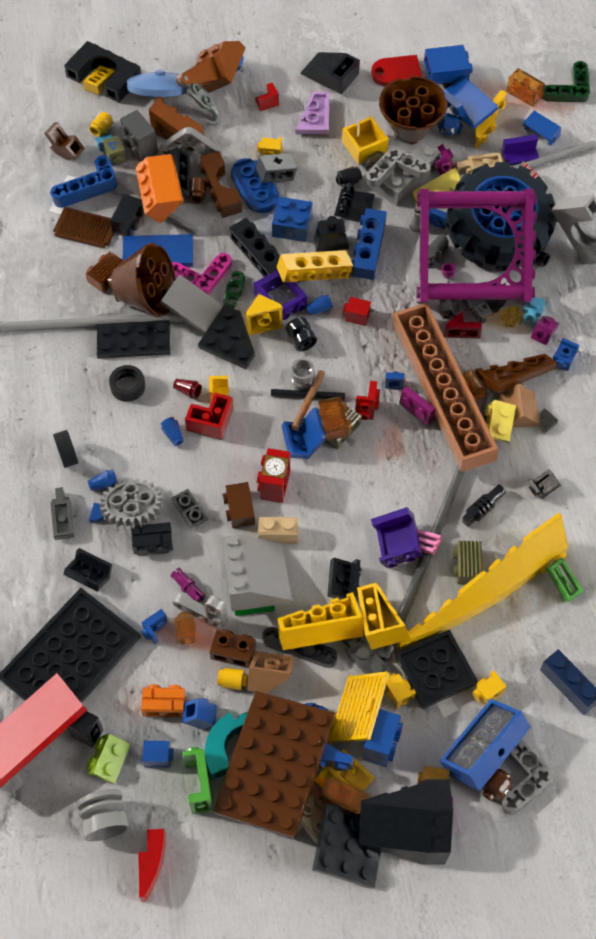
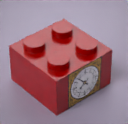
[257,448,291,503]

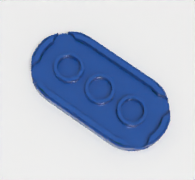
[231,158,279,213]

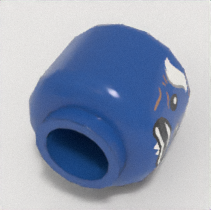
[437,113,463,138]

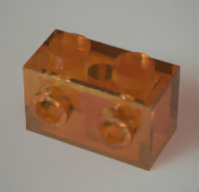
[506,68,545,107]

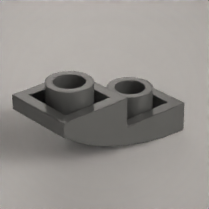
[171,489,208,529]

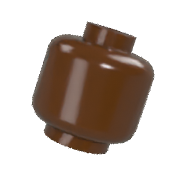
[482,768,512,802]

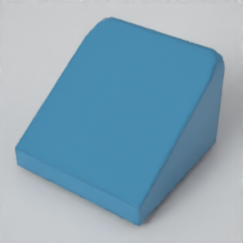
[95,133,113,152]

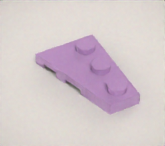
[295,92,329,134]

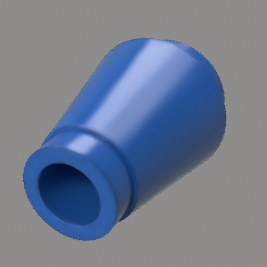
[306,294,333,316]
[161,417,184,446]
[88,469,118,491]

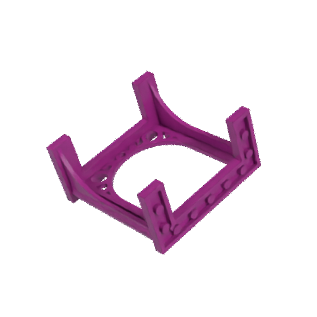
[416,189,537,302]

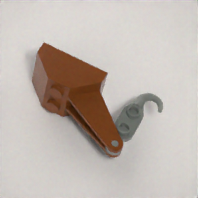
[176,41,246,125]

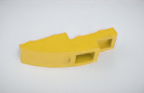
[474,90,507,149]

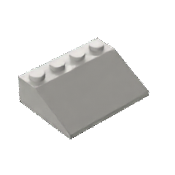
[222,534,293,611]

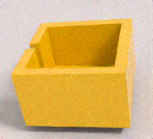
[342,116,389,165]

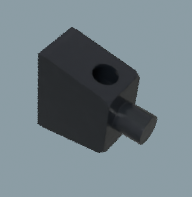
[314,216,349,252]

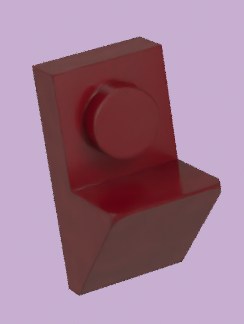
[444,311,482,339]

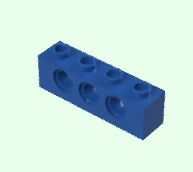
[351,208,387,280]

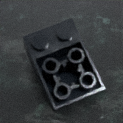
[301,52,360,94]

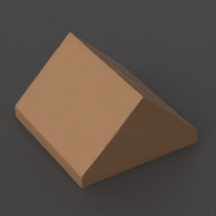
[497,384,540,428]

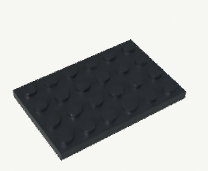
[0,587,141,703]

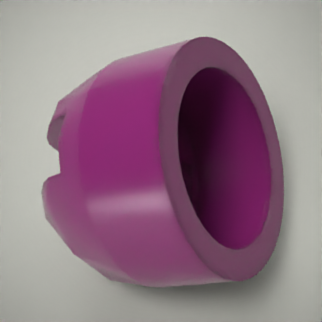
[441,263,456,279]

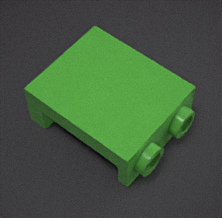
[182,747,213,814]

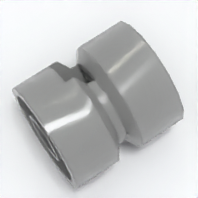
[291,358,315,391]

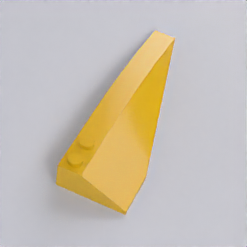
[396,513,568,650]

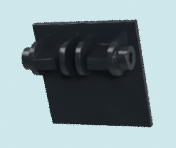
[334,183,375,220]

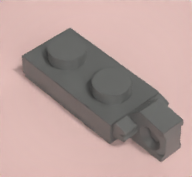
[51,487,74,540]
[342,638,391,674]

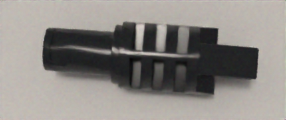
[462,484,506,527]

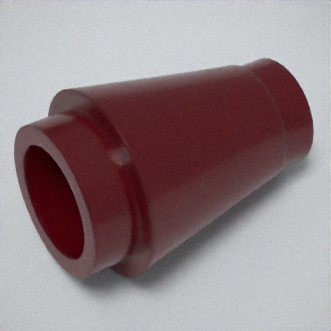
[173,378,202,399]

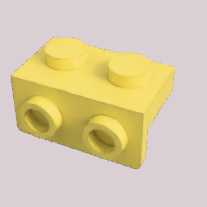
[485,400,516,443]

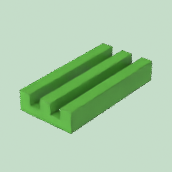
[545,557,584,602]

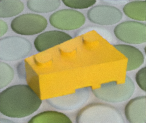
[357,583,411,650]

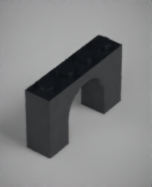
[64,41,141,103]

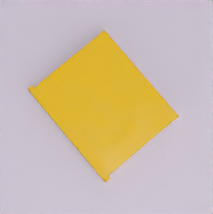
[328,671,390,745]

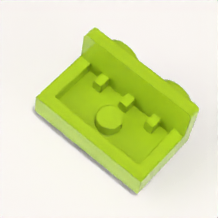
[86,734,131,784]

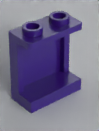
[371,507,423,568]

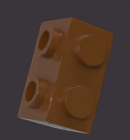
[210,629,256,669]

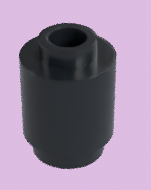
[335,166,362,188]

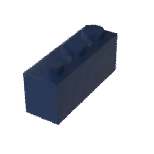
[540,649,596,715]

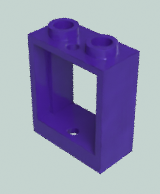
[253,270,307,320]

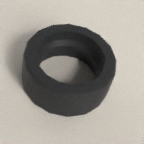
[109,365,145,402]
[53,430,79,468]

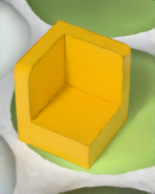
[209,376,229,403]

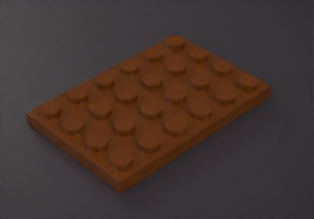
[212,691,336,839]

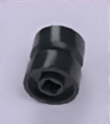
[285,317,317,352]

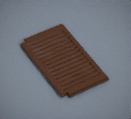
[53,207,115,248]

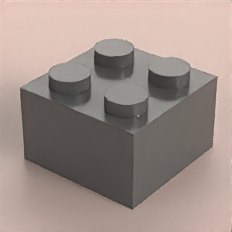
[120,110,158,162]

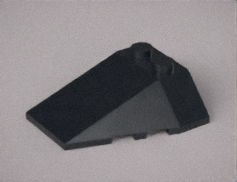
[359,779,453,865]

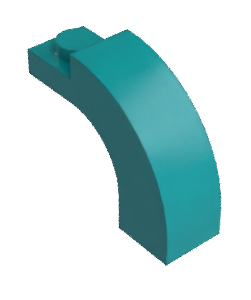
[205,712,248,780]

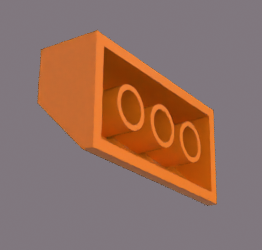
[135,154,184,223]

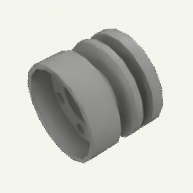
[77,789,130,842]

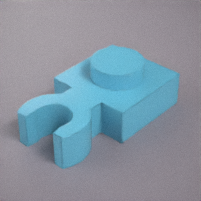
[522,297,546,327]

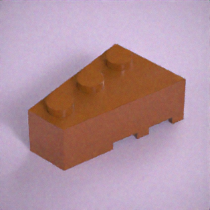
[149,97,204,152]

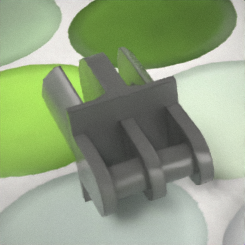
[428,235,449,268]

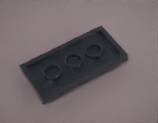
[97,320,171,359]

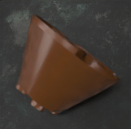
[379,76,448,145]
[108,243,176,316]

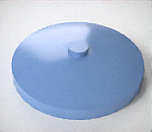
[127,70,187,97]

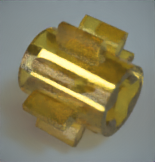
[500,305,523,328]

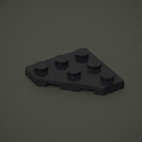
[198,304,255,369]

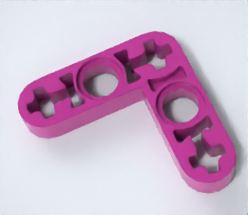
[172,253,232,294]

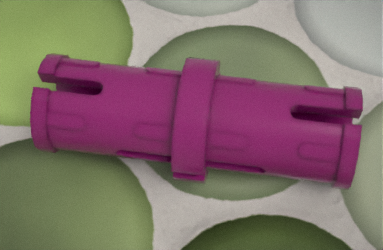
[170,568,206,603]

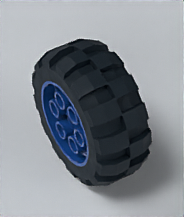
[446,162,557,271]

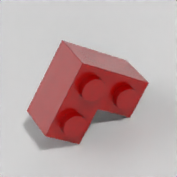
[185,393,234,440]

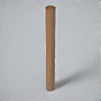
[292,370,325,431]

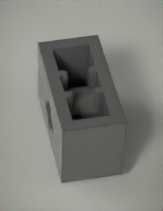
[256,153,298,183]

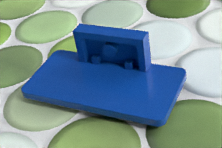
[443,76,498,129]

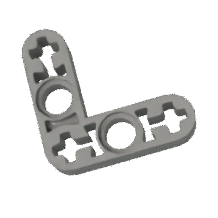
[159,127,222,156]
[366,148,431,187]
[172,593,228,630]
[501,739,553,815]

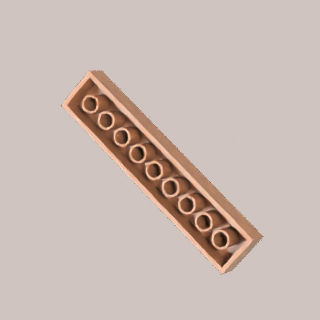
[393,303,498,472]

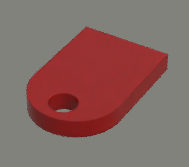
[371,55,422,87]

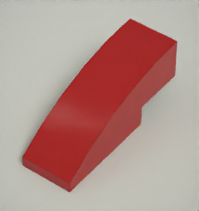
[138,828,166,902]

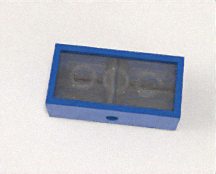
[439,699,531,791]

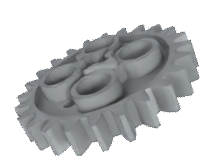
[99,478,164,529]

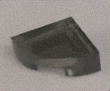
[539,408,558,434]

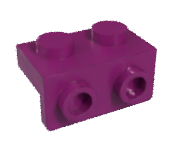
[399,386,436,425]

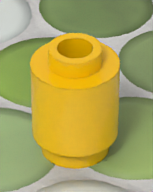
[89,112,113,137]
[217,668,248,691]

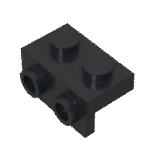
[63,548,112,592]
[327,557,362,600]

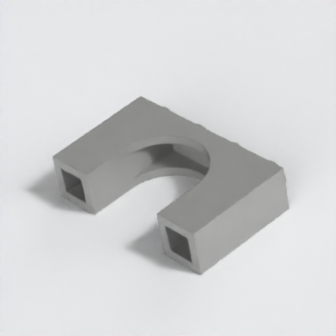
[551,195,596,264]

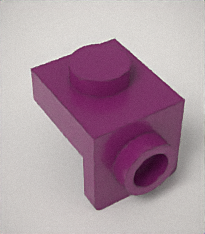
[434,144,455,175]
[531,316,560,345]

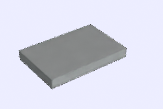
[160,274,223,334]

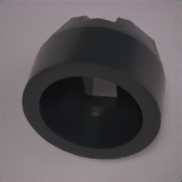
[535,251,550,267]

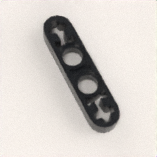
[262,627,338,668]

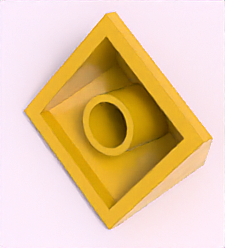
[246,294,283,336]

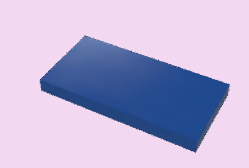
[122,234,193,266]

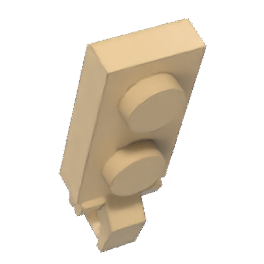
[455,152,503,174]

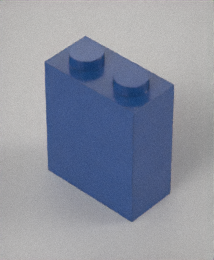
[423,45,473,84]

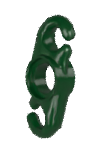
[223,271,245,308]

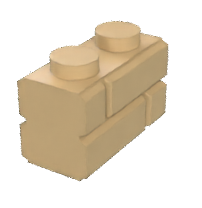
[258,517,298,544]

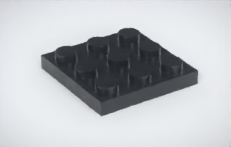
[395,629,478,710]
[312,804,381,888]

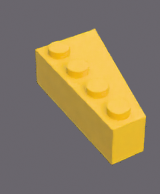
[278,592,363,650]

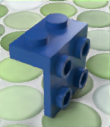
[281,408,326,459]

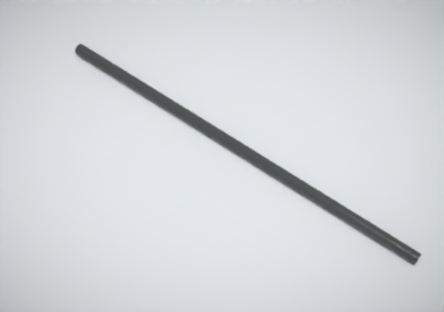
[380,387,496,661]

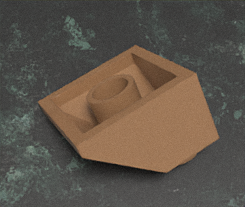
[247,651,295,693]

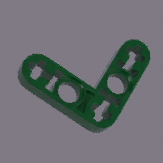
[541,61,590,102]

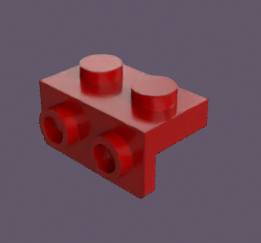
[355,381,381,420]

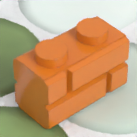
[141,684,186,717]

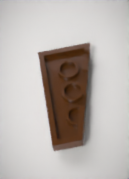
[475,354,557,393]

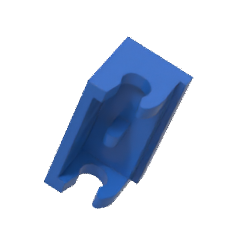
[523,110,561,146]

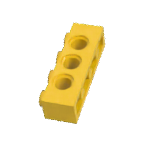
[277,250,353,283]

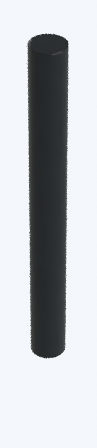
[271,389,345,400]

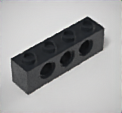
[229,218,280,277]

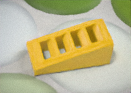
[83,65,115,95]

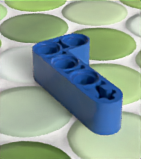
[50,155,118,208]

